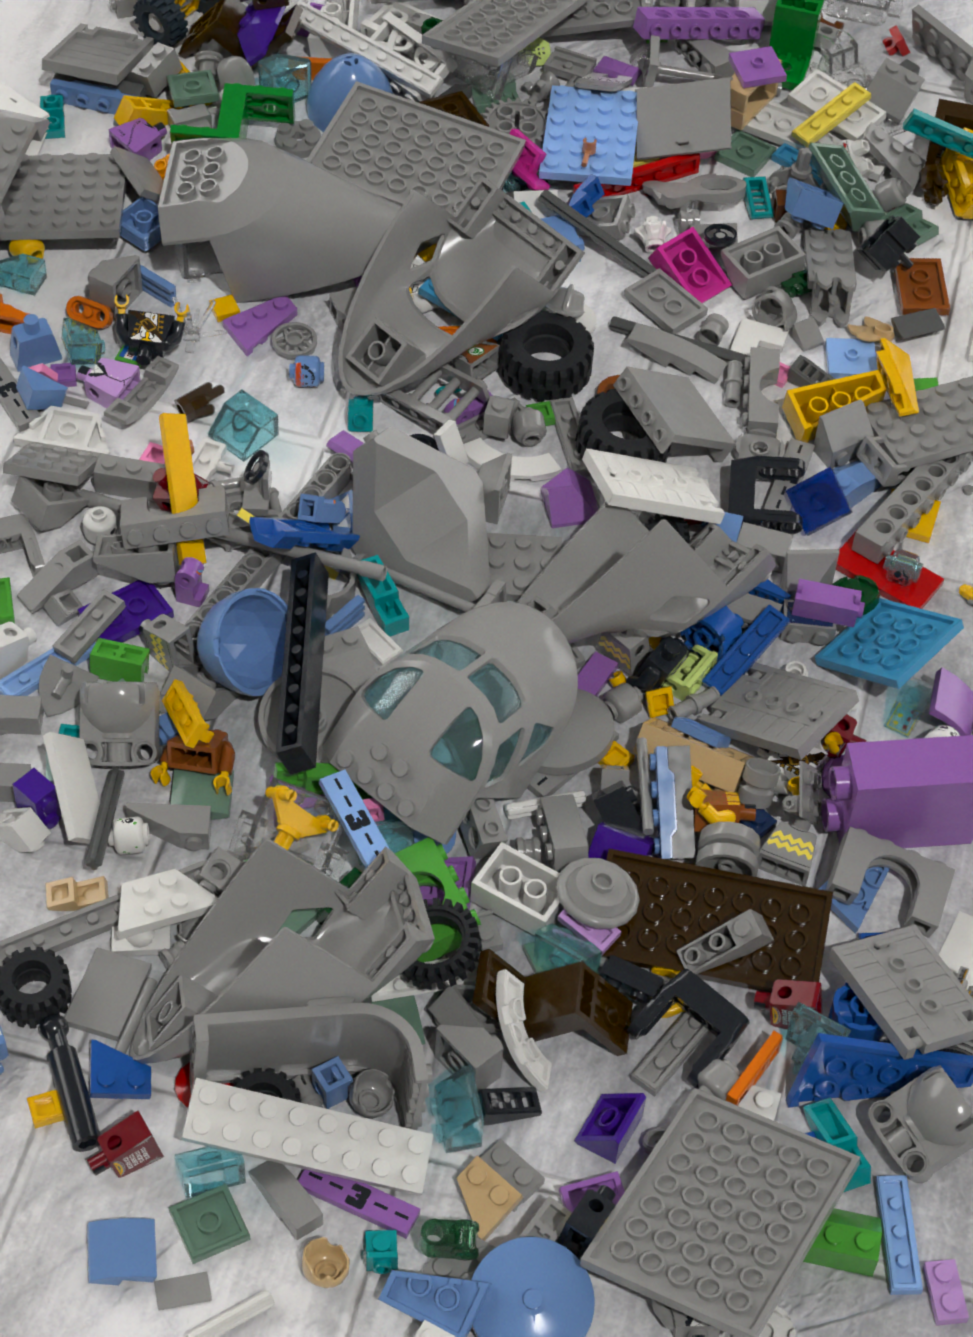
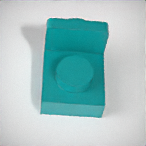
[365,1230,398,1274]

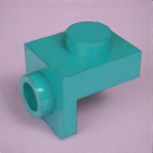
[348,396,374,432]

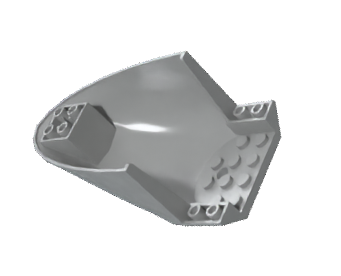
[158,138,401,303]

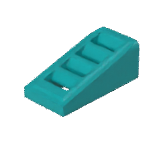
[743,176,774,219]

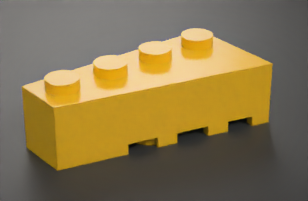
[782,370,887,443]

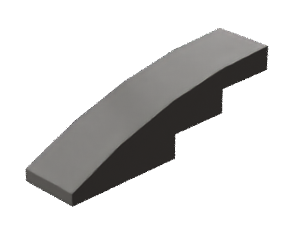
[626,323,727,384]

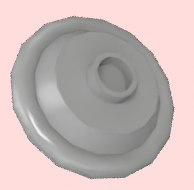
[556,858,640,929]

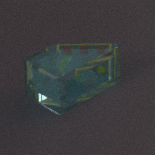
[61,318,105,365]
[884,676,933,738]

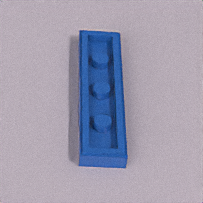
[702,604,790,696]

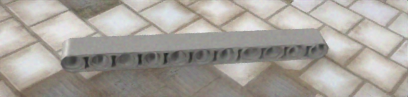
[184,453,351,656]

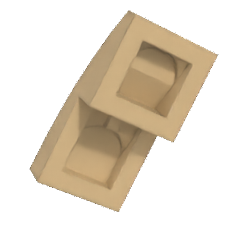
[45,876,109,911]

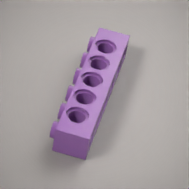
[633,7,765,39]

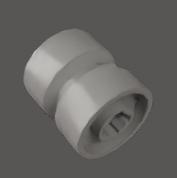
[738,758,781,809]

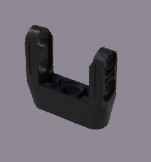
[728,456,806,534]
[627,968,750,1088]

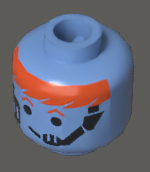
[289,355,324,387]

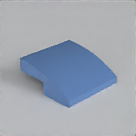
[87,1218,157,1285]

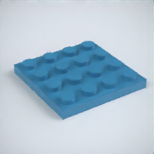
[815,598,964,689]

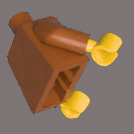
[150,729,235,795]

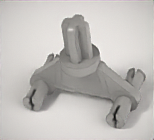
[767,147,827,192]

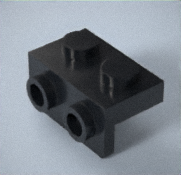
[600,955,663,1004]

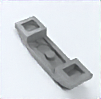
[104,356,179,425]

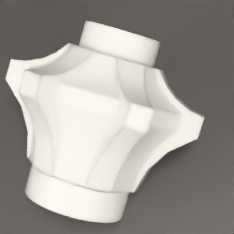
[634,216,671,253]

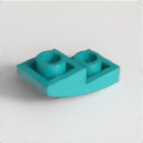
[40,95,65,139]

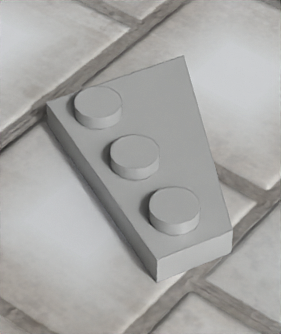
[862,122,925,194]

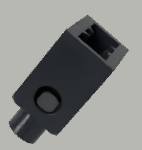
[557,1185,616,1262]

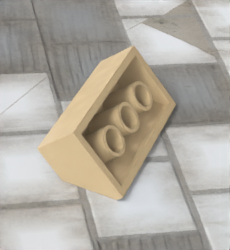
[632,717,754,792]

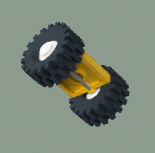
[133,0,220,47]

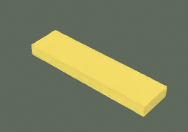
[792,82,871,148]

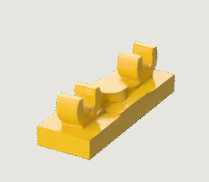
[162,679,214,748]

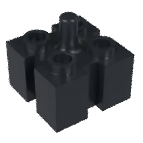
[857,216,920,271]

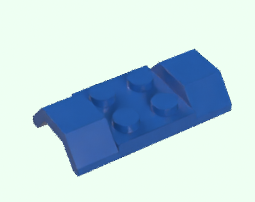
[249,517,360,552]

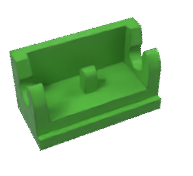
[90,638,150,682]

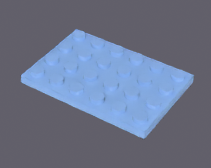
[539,85,638,186]

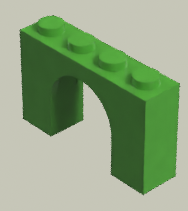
[394,837,481,962]

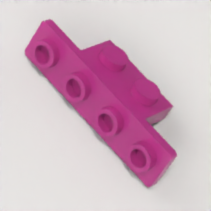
[509,129,550,191]

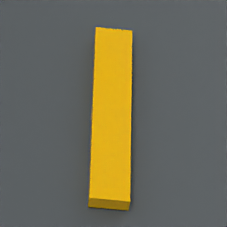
[159,413,207,565]

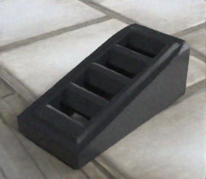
[474,1087,542,1126]

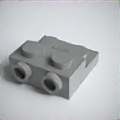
[576,195,636,240]

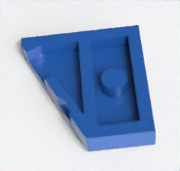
[89,1040,151,1099]

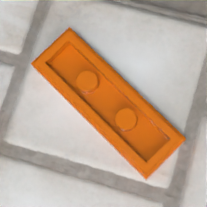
[726,1030,783,1106]

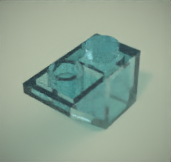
[0,254,47,296]

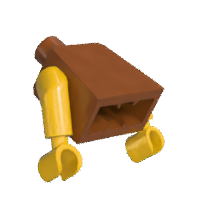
[687,766,756,832]

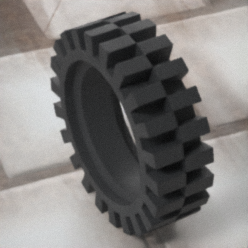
[400,898,482,990]

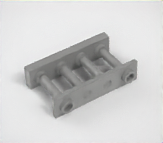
[378,364,490,432]

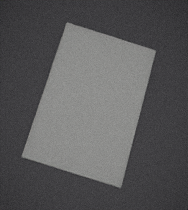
[154,1271,212,1311]

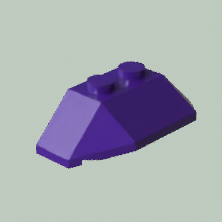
[237,1,286,66]

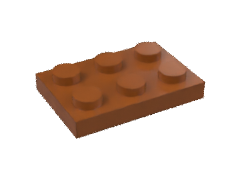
[894,258,950,315]

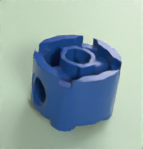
[681,606,744,661]
[828,982,884,1042]

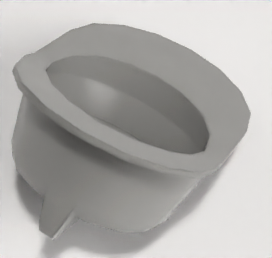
[545,284,585,317]

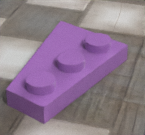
[223,295,298,357]

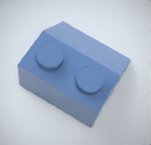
[785,177,844,230]

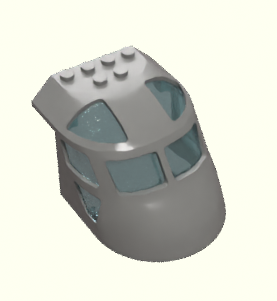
[323,602,578,844]

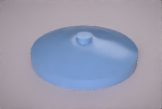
[471,1237,595,1337]

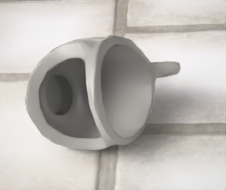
[217,56,256,91]
[752,286,797,330]

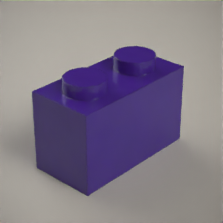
[12,768,62,829]

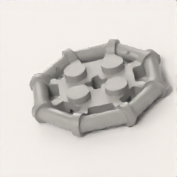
[206,475,282,551]

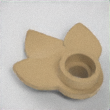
[847,316,895,343]

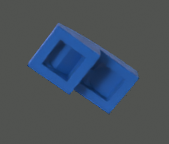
[569,174,605,218]

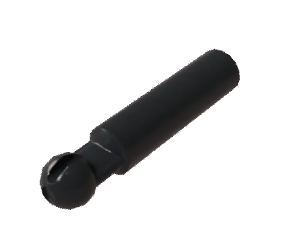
[39,1014,101,1152]

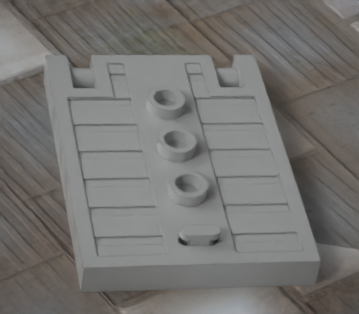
[42,23,154,85]
[698,663,859,760]
[828,925,973,1060]

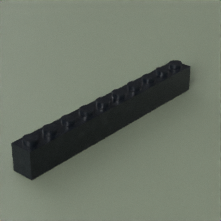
[276,552,329,775]

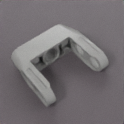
[0,514,45,578]

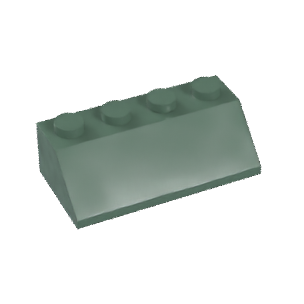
[809,142,885,232]

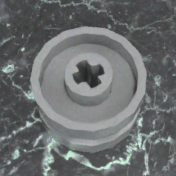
[695,822,761,877]

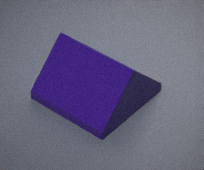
[588,821,654,860]
[574,1093,646,1164]

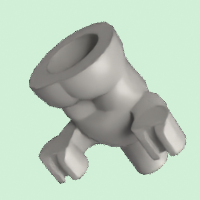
[521,71,560,104]

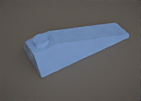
[802,460,882,517]

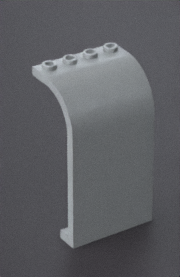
[189,1003,432,1130]

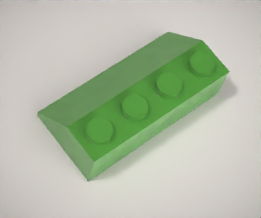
[803,1208,882,1277]

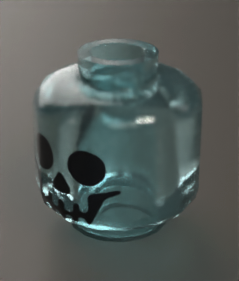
[883,549,924,586]

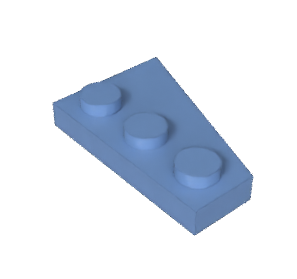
[818,867,890,934]
[378,1270,492,1337]

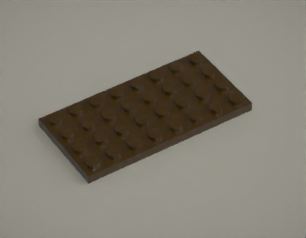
[587,848,833,993]

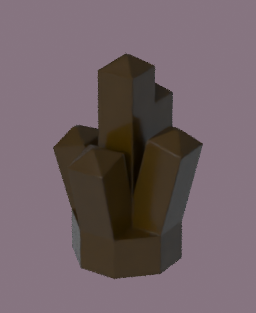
[920,164,949,206]
[174,382,225,422]

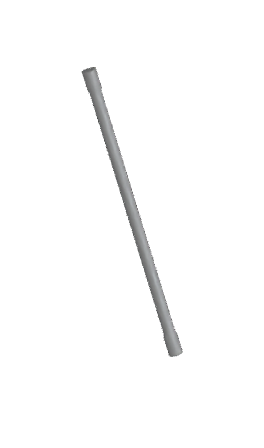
[81,489,387,581]

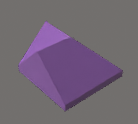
[541,467,599,528]

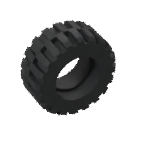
[500,311,594,402]
[575,388,672,463]

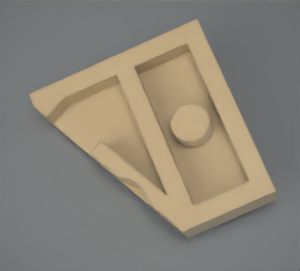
[457,1155,523,1241]

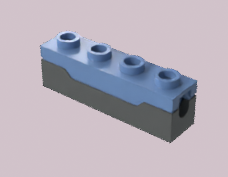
[50,73,146,115]
[649,745,696,860]

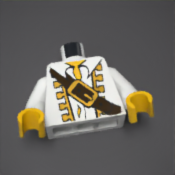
[757,732,843,796]

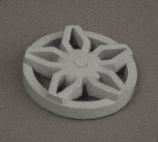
[272,322,317,360]

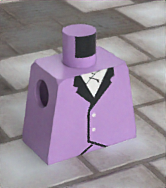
[77,358,141,409]

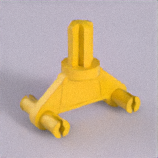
[265,785,339,850]

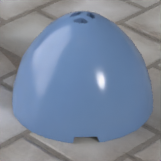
[306,53,393,132]
[197,588,288,696]

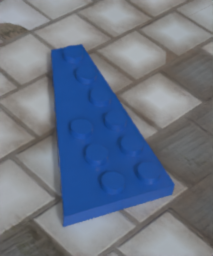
[786,1033,973,1108]

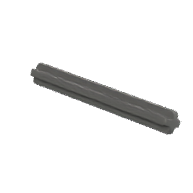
[85,767,125,870]

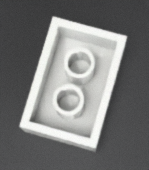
[470,842,564,939]

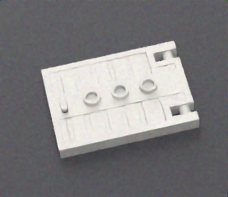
[582,448,725,524]

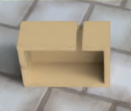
[731,59,782,131]

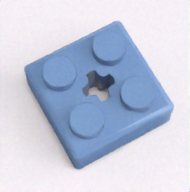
[120,197,162,251]

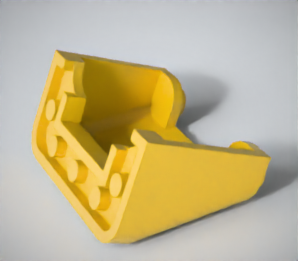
[940,127,973,219]

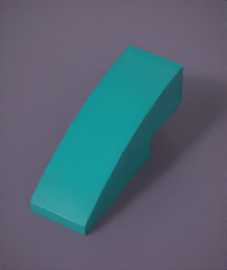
[357,555,410,637]
[803,1097,871,1192]

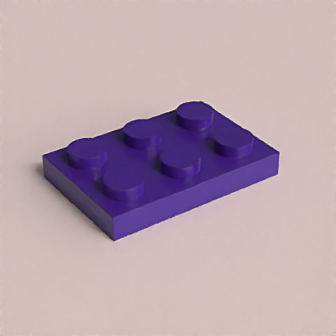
[78,580,174,643]

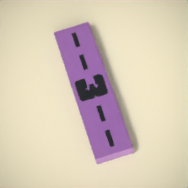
[298,1169,420,1239]

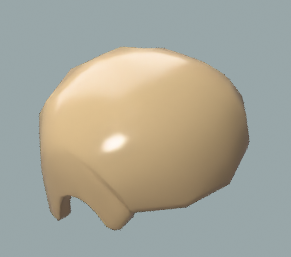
[302,1237,350,1288]

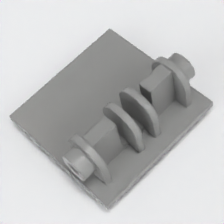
[782,761,822,824]

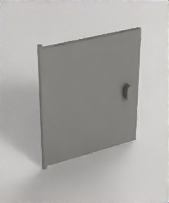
[635,77,733,160]

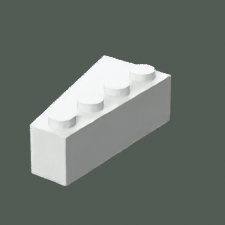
[308,0,360,58]

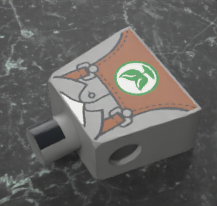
[446,341,500,379]

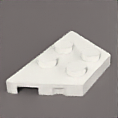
[14,406,110,457]
[117,869,218,939]

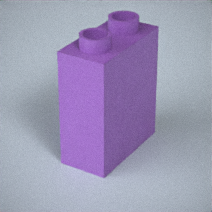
[821,735,973,848]

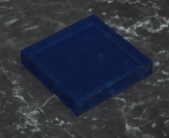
[785,467,853,536]

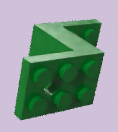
[769,0,825,90]
[170,83,295,144]

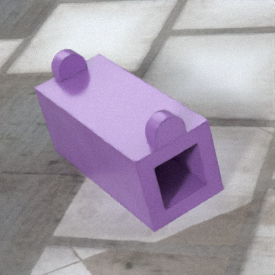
[792,578,865,627]

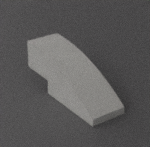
[249,1161,323,1240]

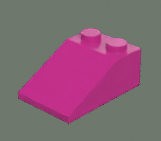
[648,227,732,304]

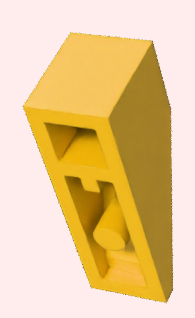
[114,95,184,126]

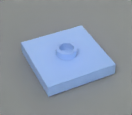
[825,338,877,379]

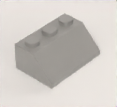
[721,226,806,299]

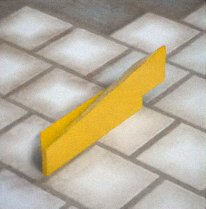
[876,338,919,417]

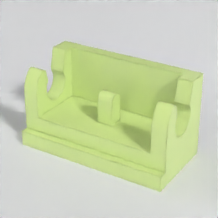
[663,645,718,701]

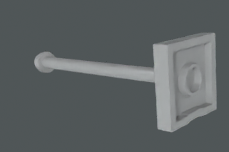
[642,35,782,96]
[353,553,507,612]

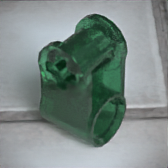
[419,1218,480,1261]

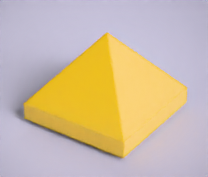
[645,686,674,718]

